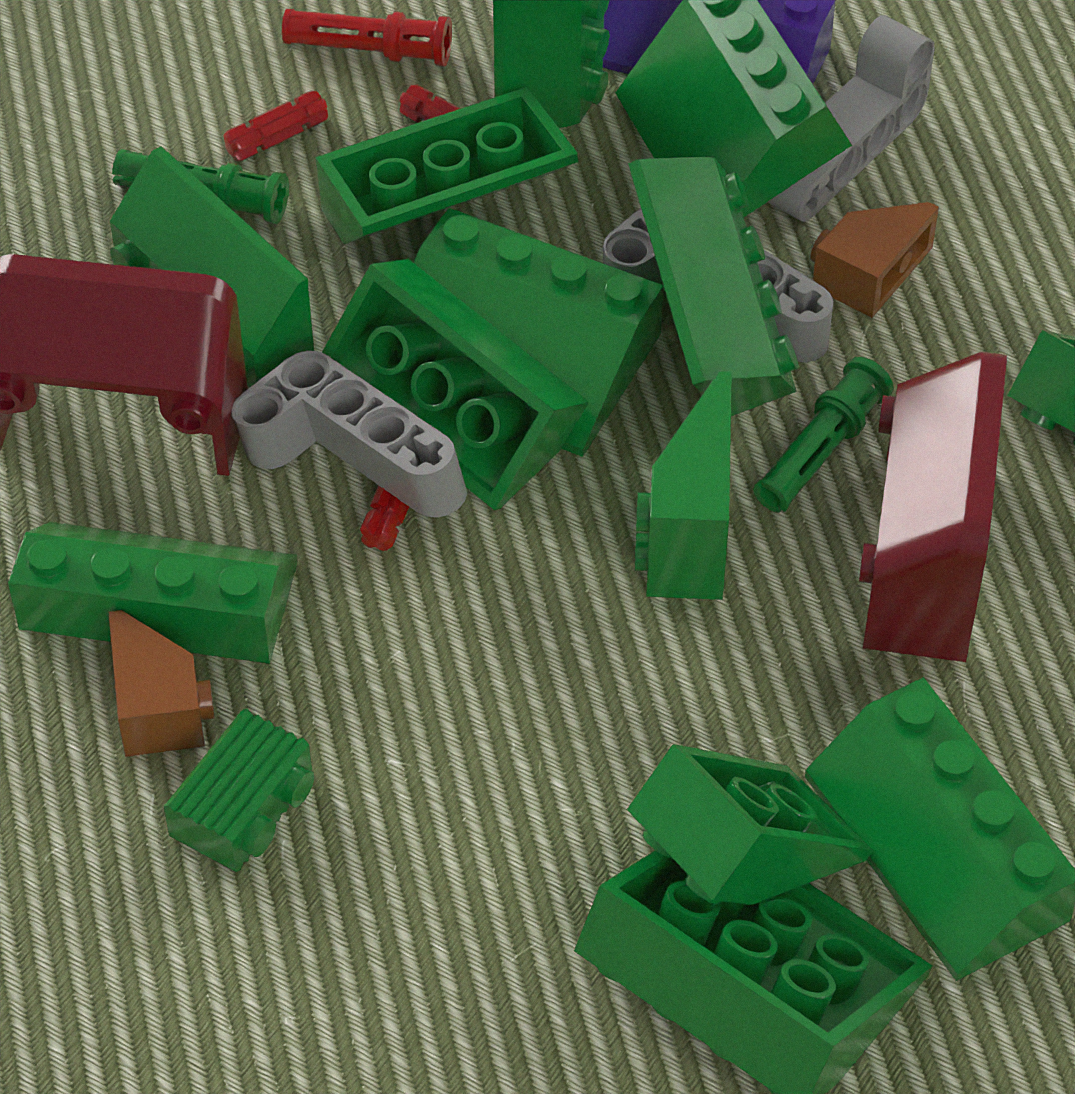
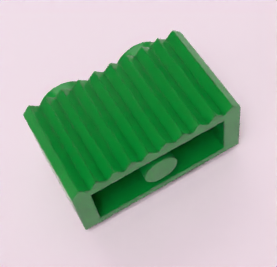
[164,709,315,872]

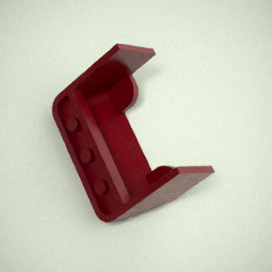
[0,254,248,476]
[859,352,1007,662]

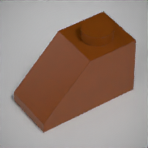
[810,202,939,318]
[109,610,215,757]

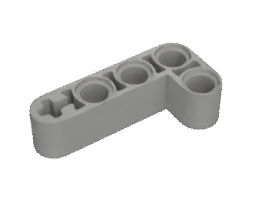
[768,15,934,222]
[603,208,833,362]
[232,351,467,517]

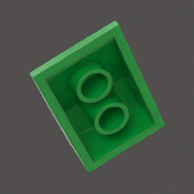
[635,371,732,600]
[626,744,873,905]

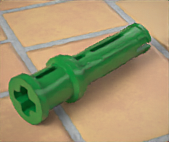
[112,149,289,224]
[753,357,894,513]

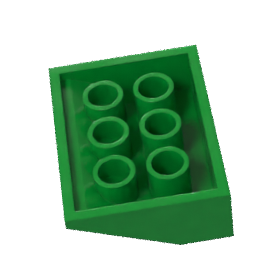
[615,0,852,217]
[413,208,663,457]
[574,850,933,1094]

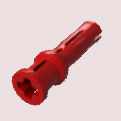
[282,8,452,67]

